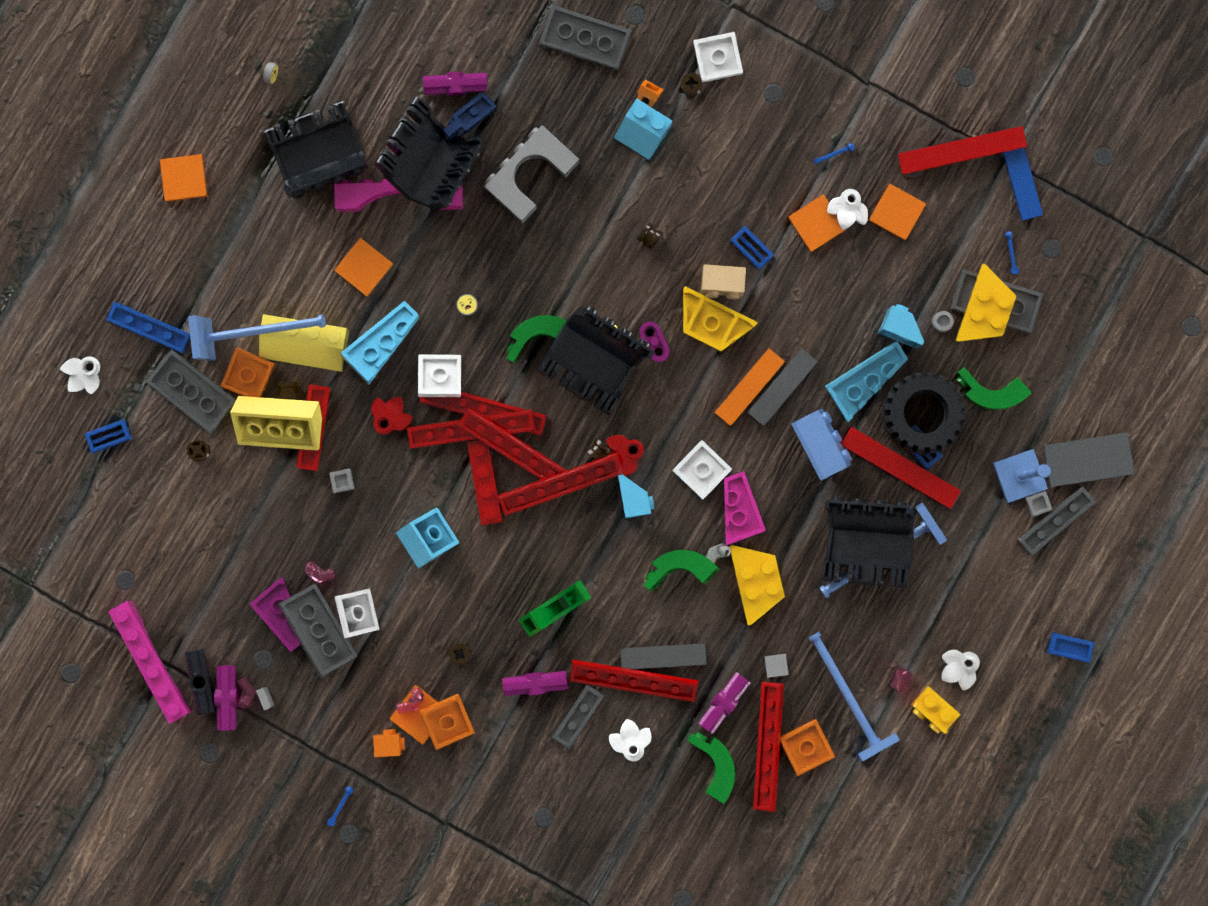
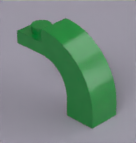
[505,315,566,364]
[955,367,1032,410]
[643,550,720,592]
[518,580,591,638]
[687,731,735,804]

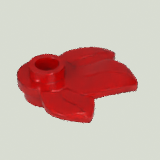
[371,396,413,435]
[606,435,644,476]

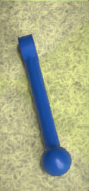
[813,143,855,164]
[1005,231,1019,275]
[327,786,354,826]

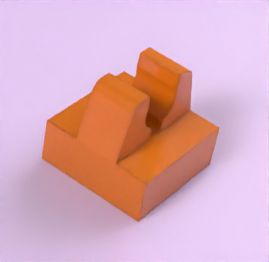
[637,80,664,107]

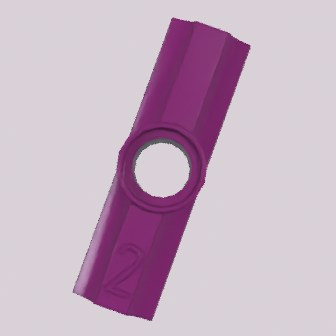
[423,72,488,96]
[214,666,239,731]
[502,671,568,696]
[698,672,751,734]

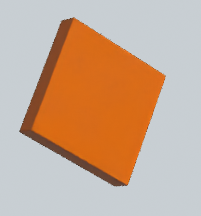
[160,154,208,202]
[868,183,926,241]
[788,194,846,252]
[334,238,394,297]
[220,347,276,398]
[390,685,438,745]
[419,694,475,750]
[780,719,835,776]

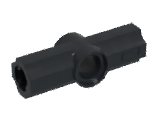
[185,649,216,715]

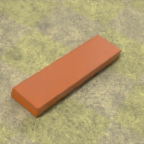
[715,348,785,426]

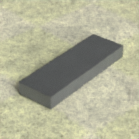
[552,684,604,749]

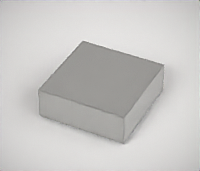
[329,468,355,494]
[1024,490,1053,517]
[764,654,788,678]
[256,687,274,710]

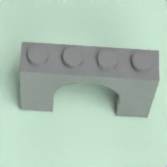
[485,125,580,224]

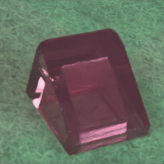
[891,667,913,692]

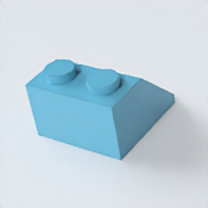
[614,98,672,160]
[878,304,924,349]
[618,475,654,519]
[396,508,460,569]

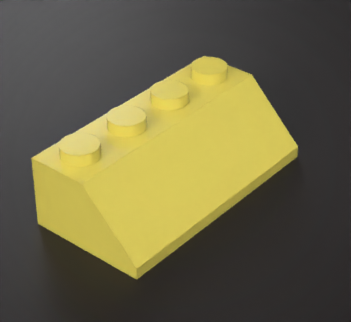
[259,314,349,372]
[230,396,322,450]

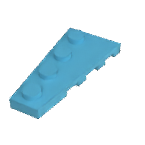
[341,301,419,384]
[825,341,908,422]

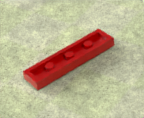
[296,384,331,471]
[467,440,503,525]

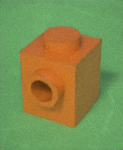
[373,729,405,757]

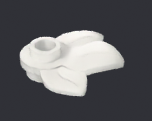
[827,189,868,230]
[60,357,100,394]
[941,650,980,690]
[609,719,652,762]

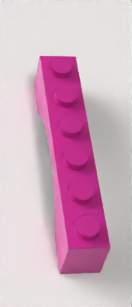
[334,179,463,212]
[108,601,193,724]

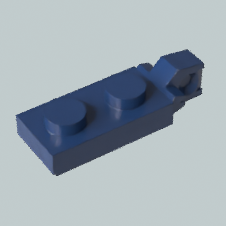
[443,92,497,141]

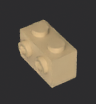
[701,264,746,299]

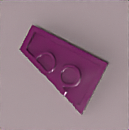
[249,577,301,652]

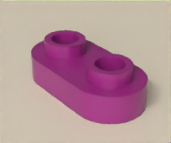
[639,322,669,363]

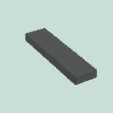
[747,348,818,427]
[1017,486,1096,556]
[620,643,707,669]

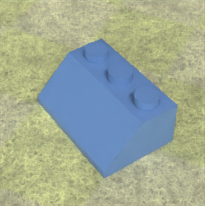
[792,408,852,480]

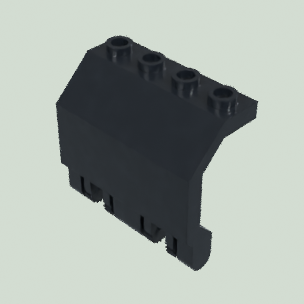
[374,97,484,210]
[264,100,368,199]
[537,306,655,415]
[822,497,914,588]

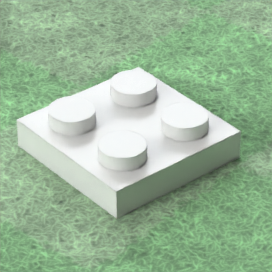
[693,32,743,83]
[418,355,461,397]
[672,440,732,500]

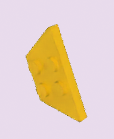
[956,264,1016,342]
[683,286,758,352]
[729,545,785,625]

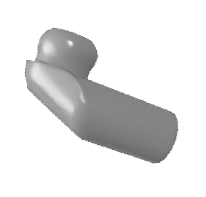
[706,544,731,563]

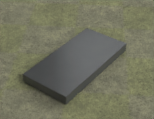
[539,5,632,71]
[950,269,1043,334]
[145,349,236,435]
[1043,432,1135,487]
[278,583,358,678]

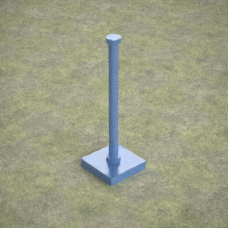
[188,315,326,361]
[992,449,1051,503]
[820,503,947,598]
[808,632,900,762]

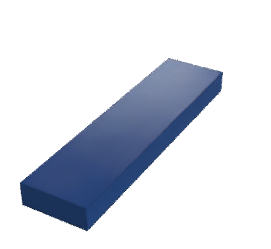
[1003,148,1043,221]
[106,301,191,354]

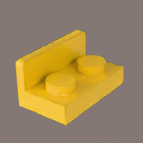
[911,686,961,734]

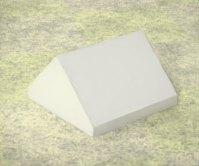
[335,589,380,638]

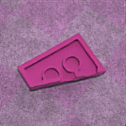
[724,471,766,545]

